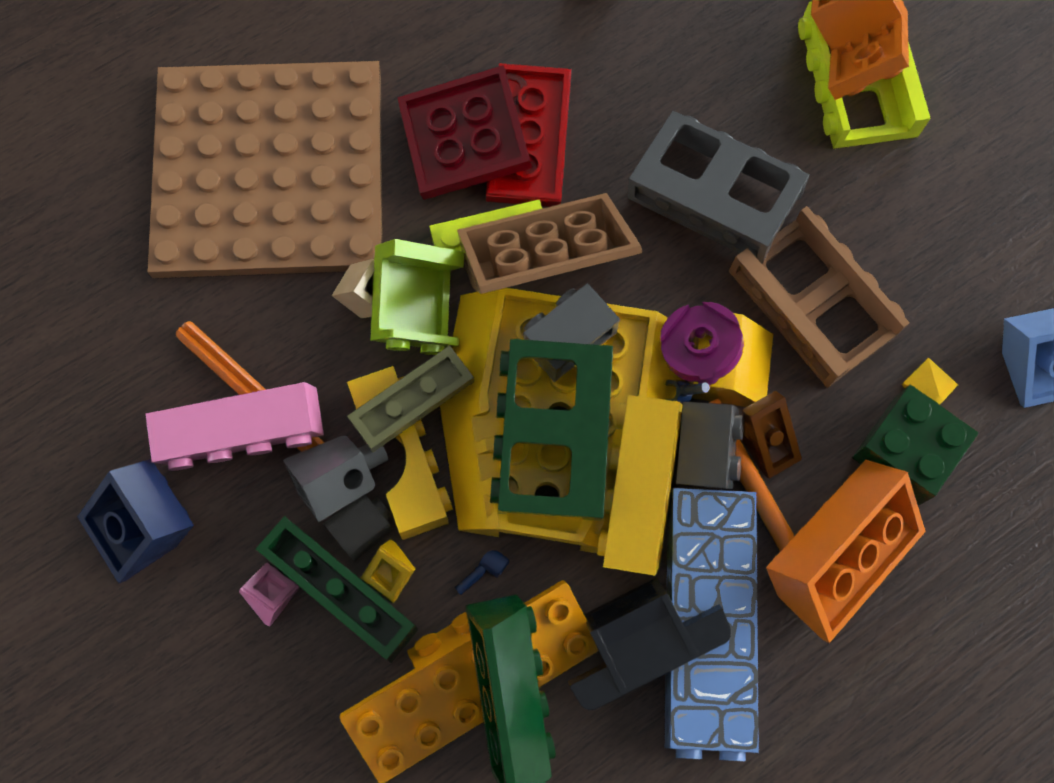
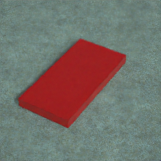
[486,63,572,207]

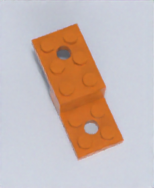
[811,0,909,100]

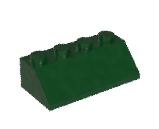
[465,594,556,783]

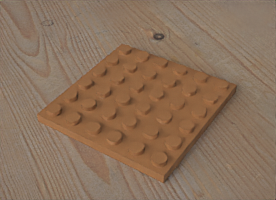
[148,61,383,278]

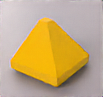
[901,358,958,405]
[361,539,415,603]

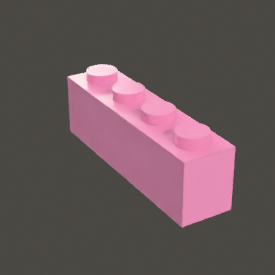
[146,382,324,471]

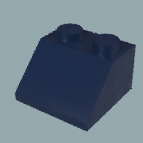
[77,459,194,583]

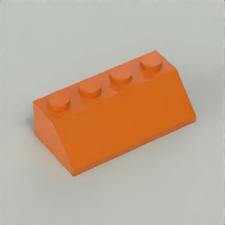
[766,460,926,643]

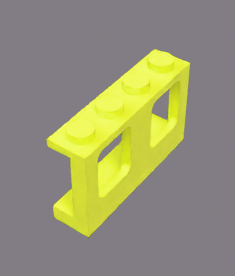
[798,1,931,149]

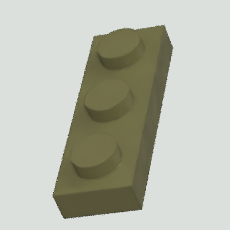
[347,346,474,452]

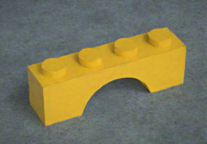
[347,366,453,540]

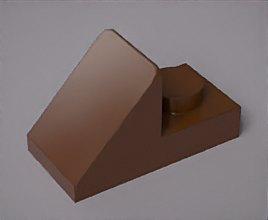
[742,391,802,479]

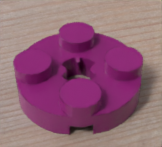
[660,302,744,385]

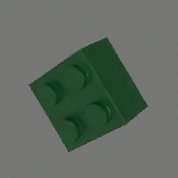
[852,384,979,506]

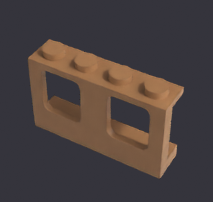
[729,206,909,388]

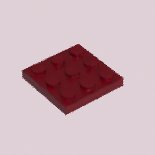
[397,65,532,200]

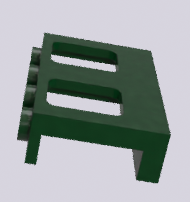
[490,339,613,521]

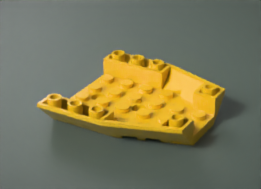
[440,288,685,553]

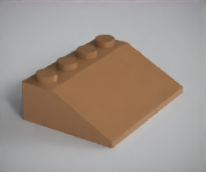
[457,193,642,294]

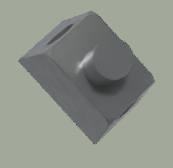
[283,436,388,522]

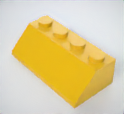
[597,395,683,576]

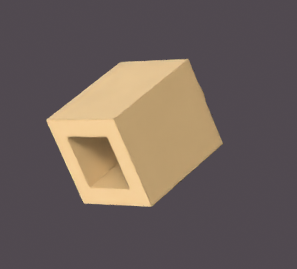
[332,259,374,318]

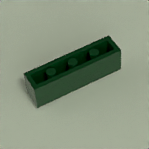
[256,516,418,663]

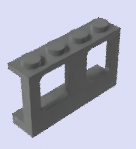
[627,111,810,264]

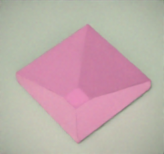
[239,562,299,627]

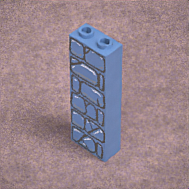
[664,488,759,761]

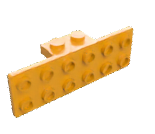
[339,580,599,783]

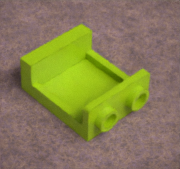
[370,239,464,355]

